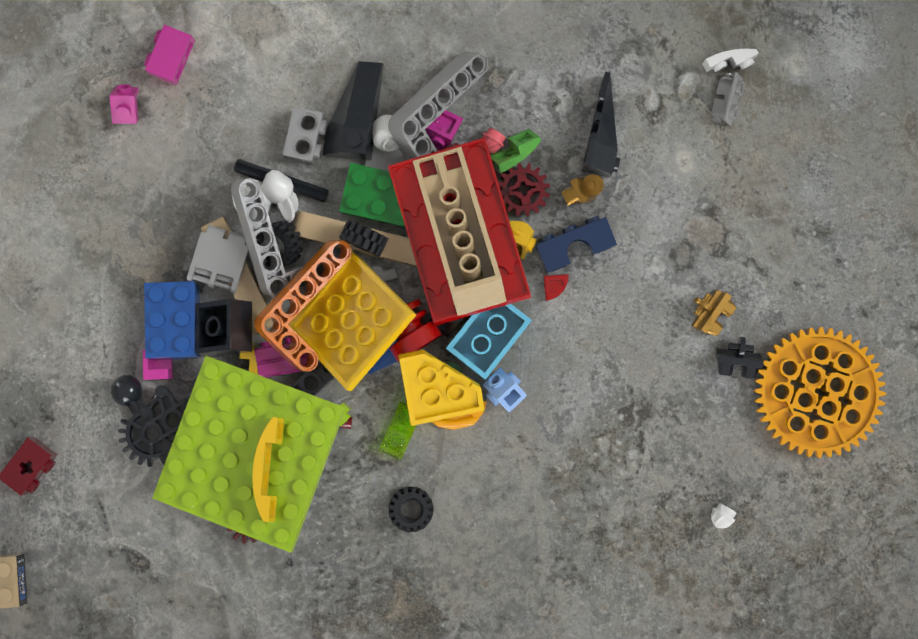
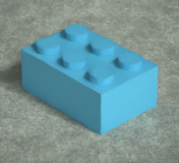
[446,304,532,380]

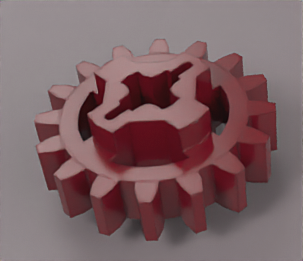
[498,163,550,217]

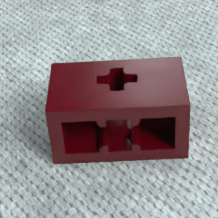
[0,437,57,496]

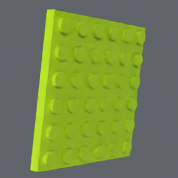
[152,356,346,553]

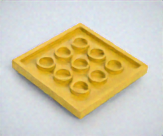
[289,251,416,391]

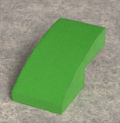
[490,129,541,173]

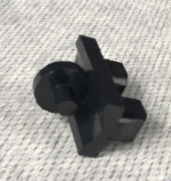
[715,337,764,379]

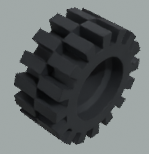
[339,219,388,257]
[256,221,303,267]
[388,486,434,533]

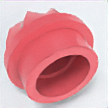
[482,128,506,153]

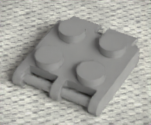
[187,225,249,295]

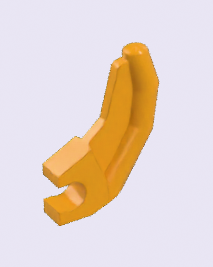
[432,401,487,430]

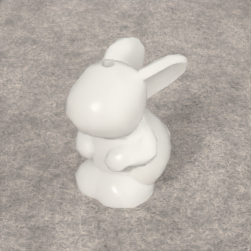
[232,170,298,222]

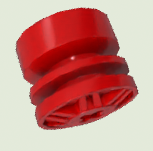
[390,299,442,363]

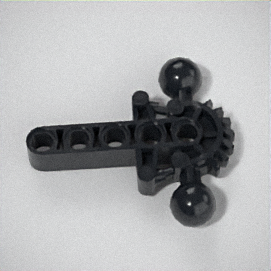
[111,375,190,467]

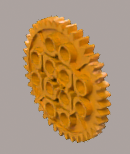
[753,327,886,458]

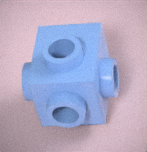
[482,368,527,412]

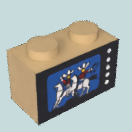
[0,553,27,608]

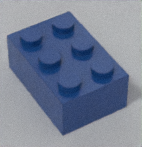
[144,281,201,360]

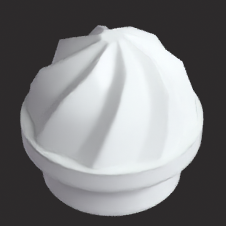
[711,503,736,529]

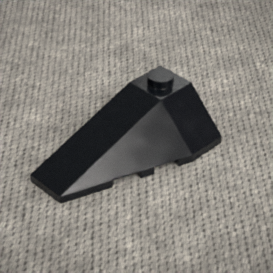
[323,61,384,160]
[581,71,620,178]

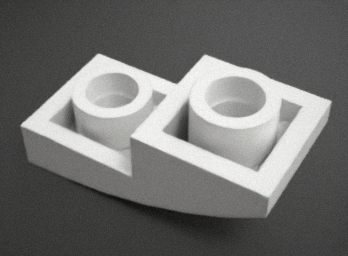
[702,49,759,72]

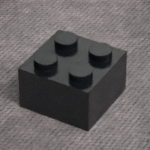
[195,299,252,356]

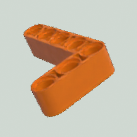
[254,240,352,372]

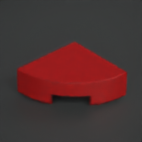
[543,274,569,301]

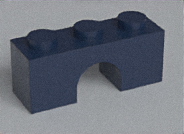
[536,215,617,274]

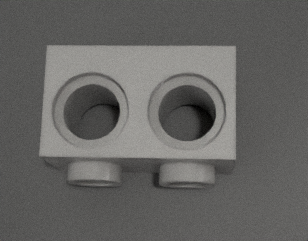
[283,107,327,165]

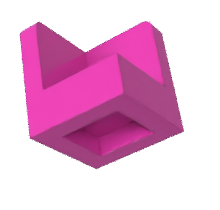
[142,350,173,380]

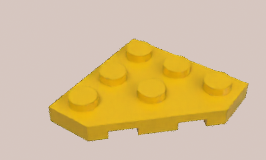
[398,350,484,426]

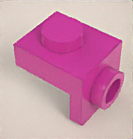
[110,84,139,124]

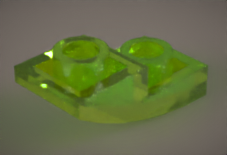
[378,402,417,460]

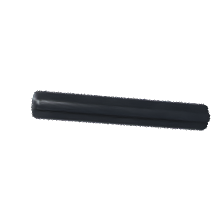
[234,159,329,202]

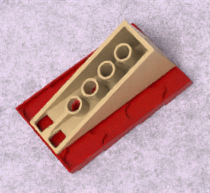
[388,138,531,326]

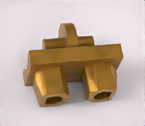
[561,174,604,205]
[691,289,737,336]

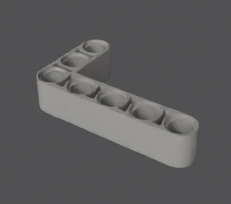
[388,51,488,160]
[231,178,324,298]

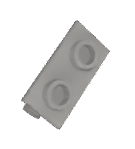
[711,72,745,126]

